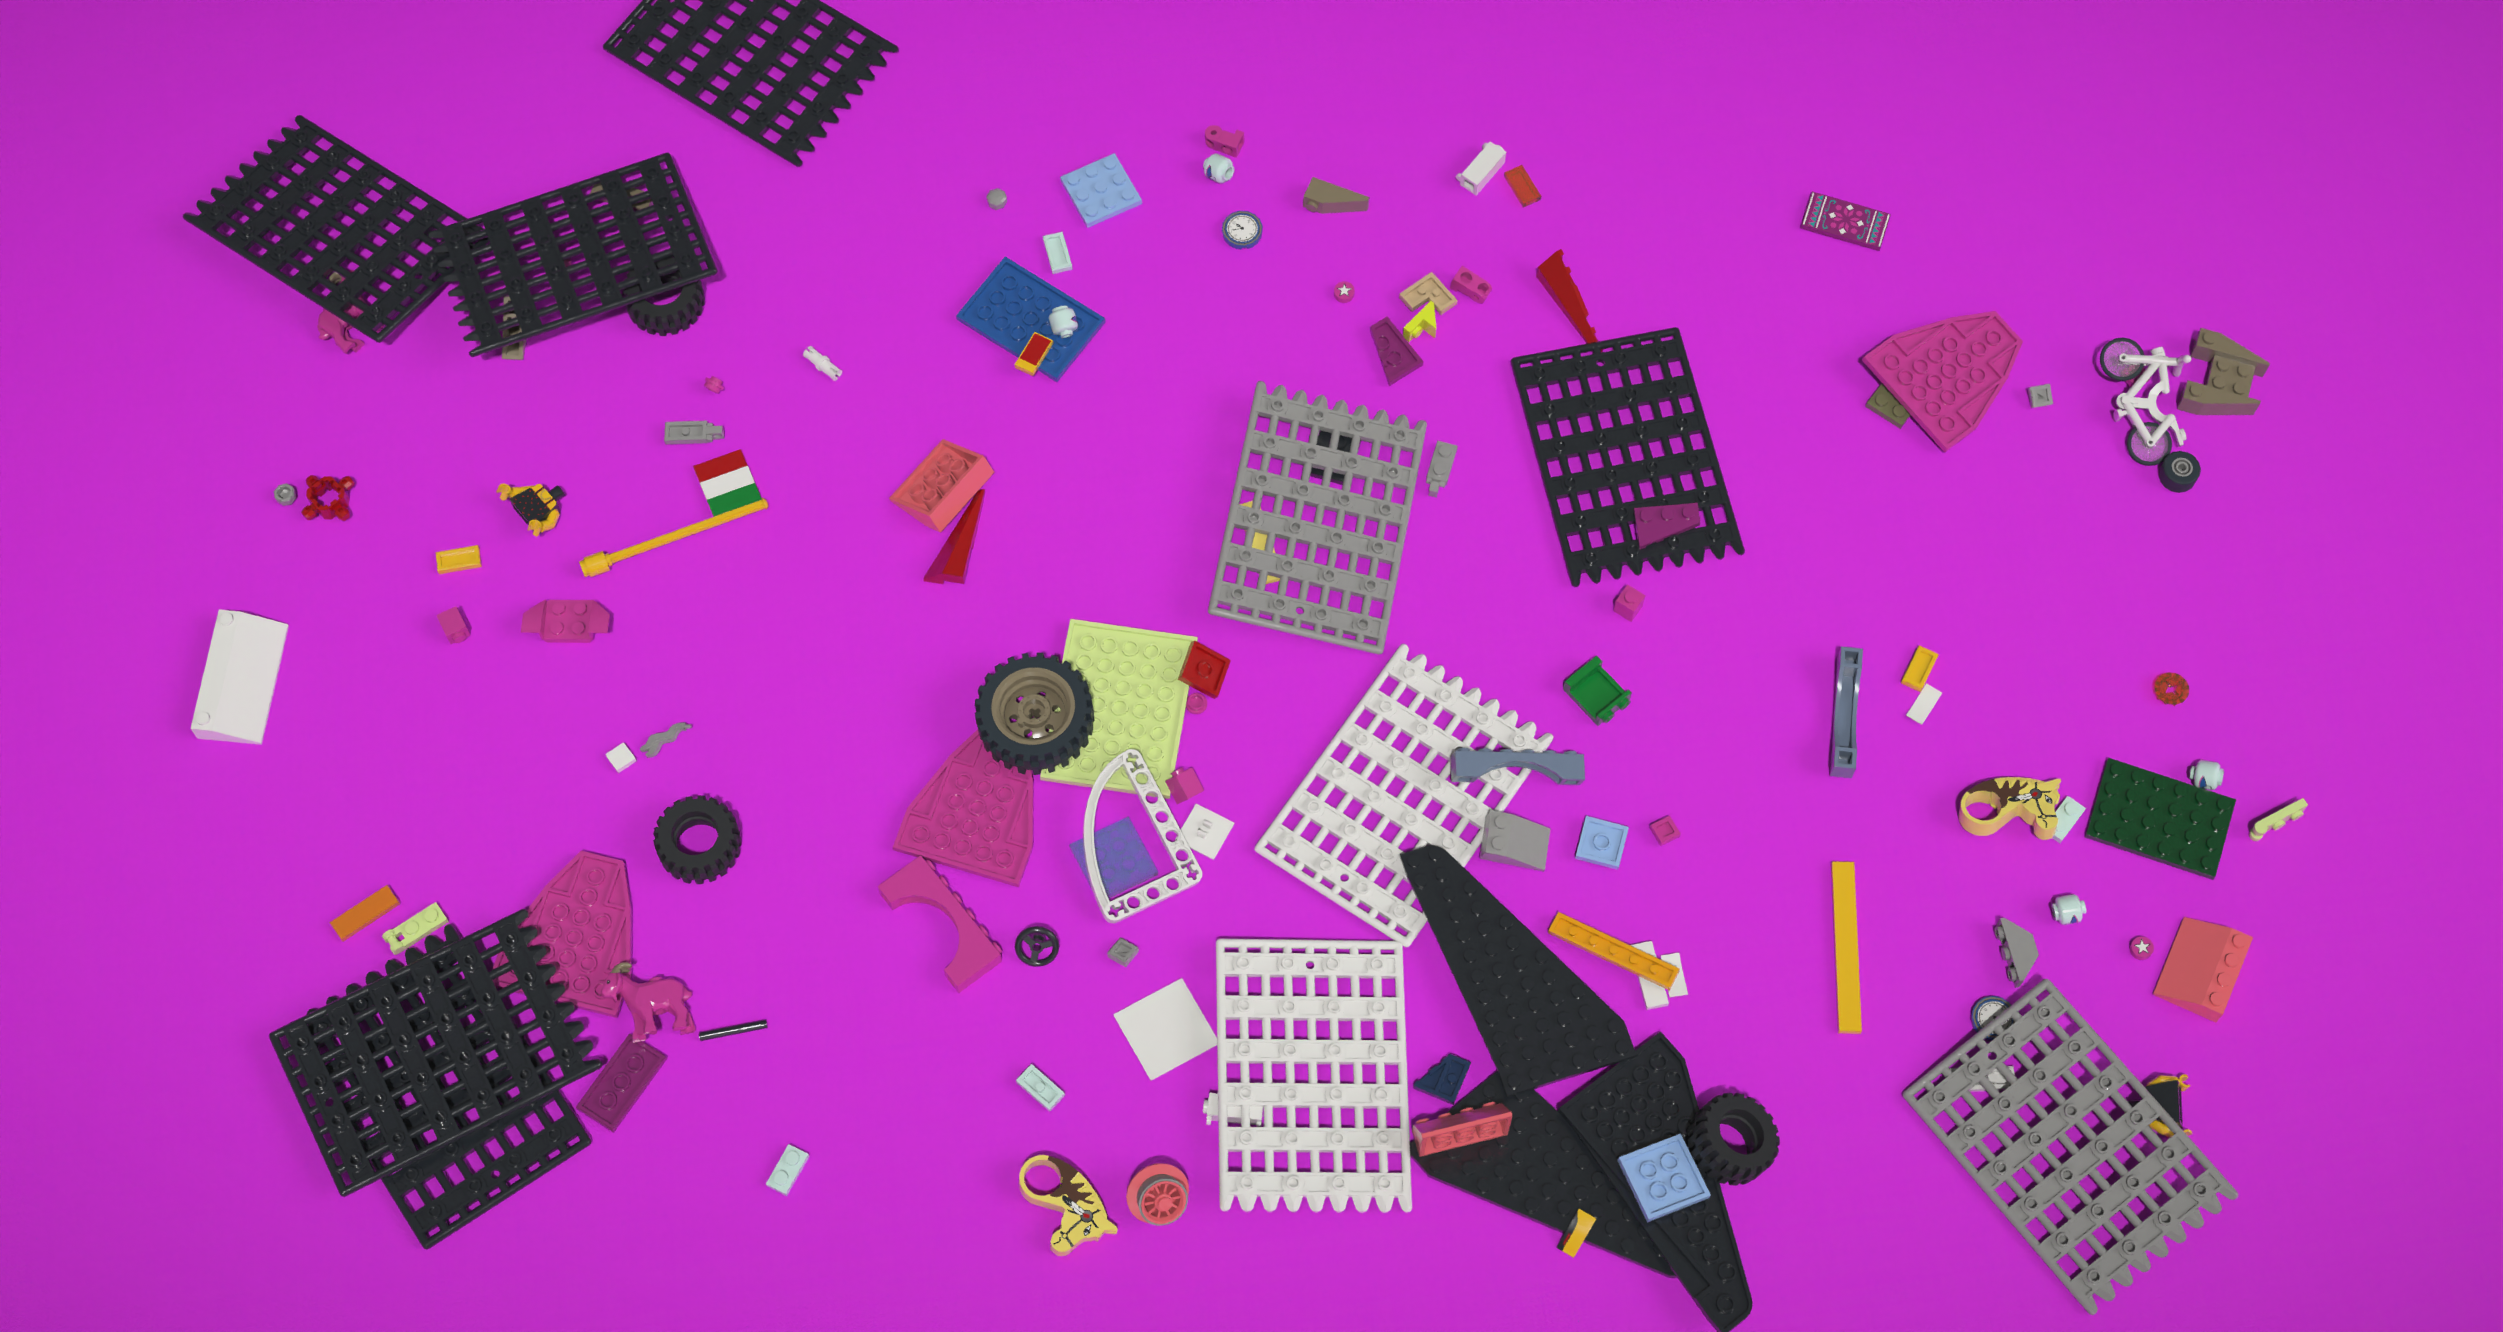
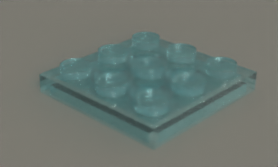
[1069,816,1158,899]

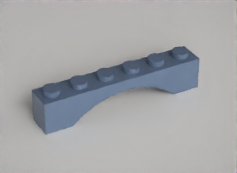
[1830,646,1863,778]
[1451,748,1585,785]

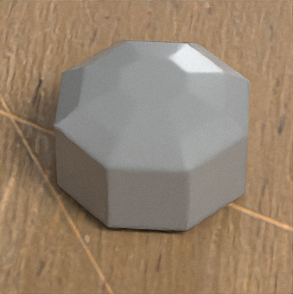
[986,188,1007,210]
[274,484,296,506]

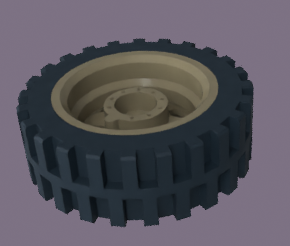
[975,652,1094,775]

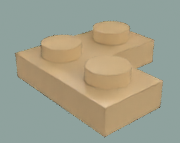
[1399,272,1458,315]

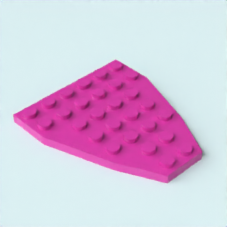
[1862,311,2023,452]
[893,730,1033,887]
[492,851,632,1018]

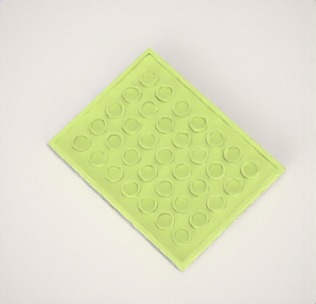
[1040,619,1198,799]

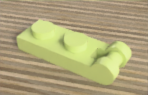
[2249,798,2308,841]
[382,902,449,955]

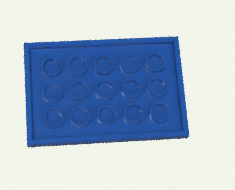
[956,257,1106,382]

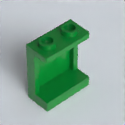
[1563,656,1632,726]

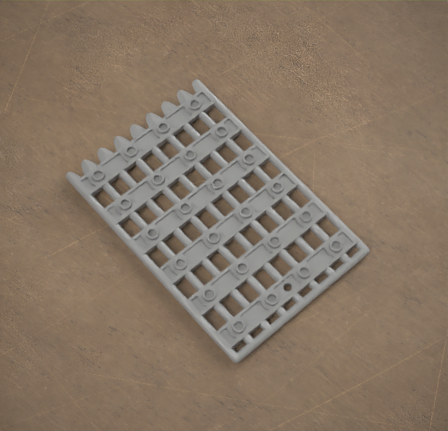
[1208,381,1427,655]
[1903,979,2238,1315]

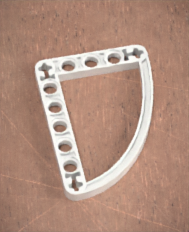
[1083,749,1202,923]

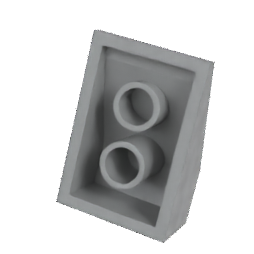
[1480,810,1550,871]

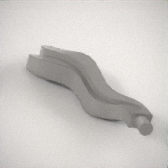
[640,722,692,758]

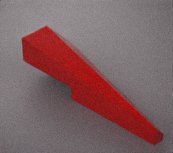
[1536,249,1603,352]
[924,489,985,584]

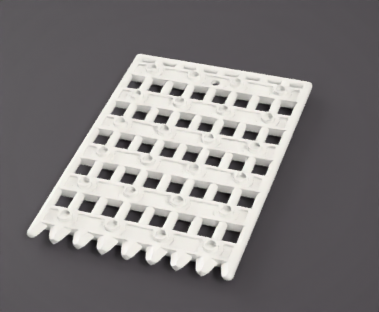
[1254,644,1554,947]
[1216,939,1412,1213]

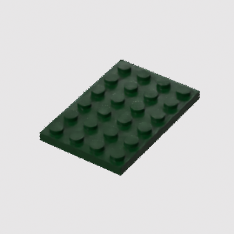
[2085,757,2236,880]

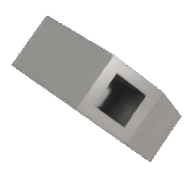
[1995,918,2039,988]

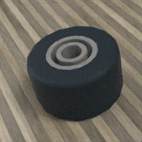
[2159,451,2201,493]

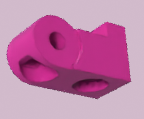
[1205,125,1245,158]
[1450,266,1492,303]

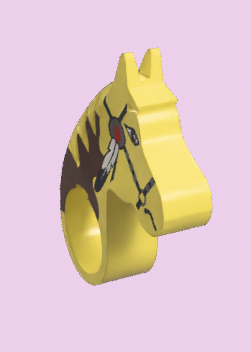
[1958,777,2061,840]
[1019,1155,1118,1256]

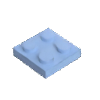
[1575,816,1629,870]

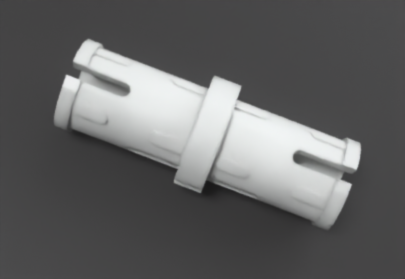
[803,346,842,381]

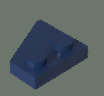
[1413,1054,1471,1105]

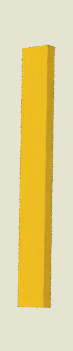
[1831,861,1862,1034]

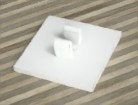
[1175,804,1235,860]

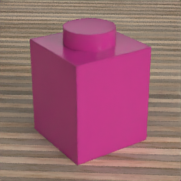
[1613,584,1645,622]
[436,606,471,644]
[1165,767,1204,804]

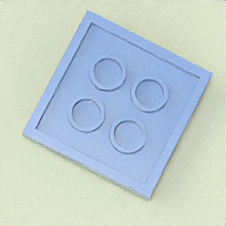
[1060,153,1142,228]
[1617,1134,1711,1222]

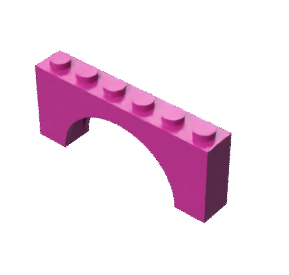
[878,855,1002,993]

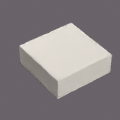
[605,742,636,773]

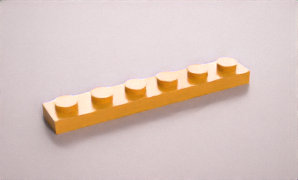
[1548,912,1680,991]

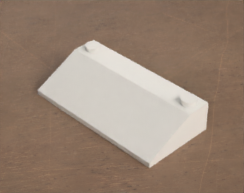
[191,610,289,745]

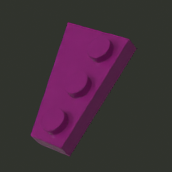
[1370,316,1423,386]
[1633,503,1700,550]

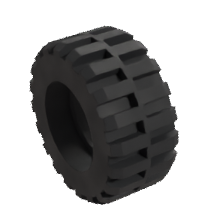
[622,256,705,336]
[653,795,741,884]
[1687,1093,1780,1186]

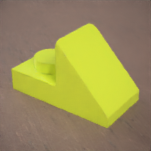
[1403,301,1436,342]

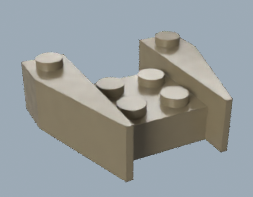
[2177,328,2270,415]

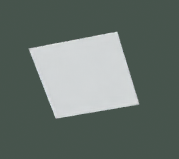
[1113,978,1217,1080]

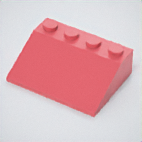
[889,439,994,533]
[2153,917,2253,1022]
[1412,1102,1512,1157]

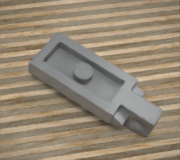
[664,421,724,444]
[1426,441,1458,497]

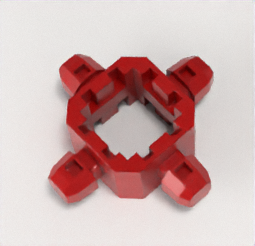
[301,475,355,521]

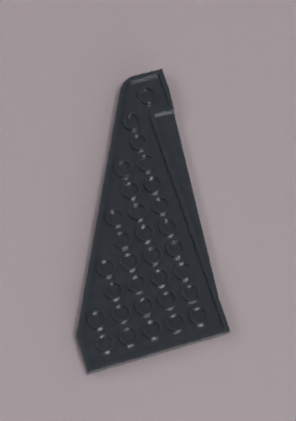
[1400,845,1636,1098]
[1558,1032,1753,1332]
[1410,1071,1677,1278]

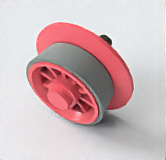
[1126,1163,1189,1226]

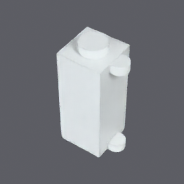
[1456,142,1506,196]
[1203,1093,1263,1127]

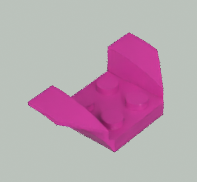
[521,599,610,643]

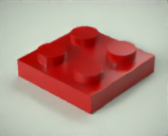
[1178,640,1231,699]

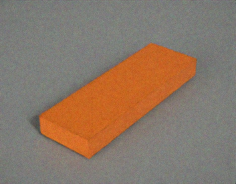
[330,885,400,942]

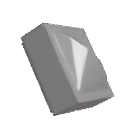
[2028,384,2053,408]
[1107,938,1139,967]

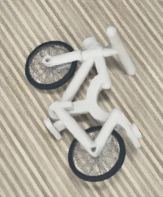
[2100,338,2191,466]

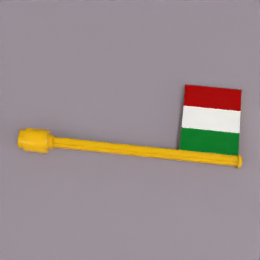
[579,449,768,577]

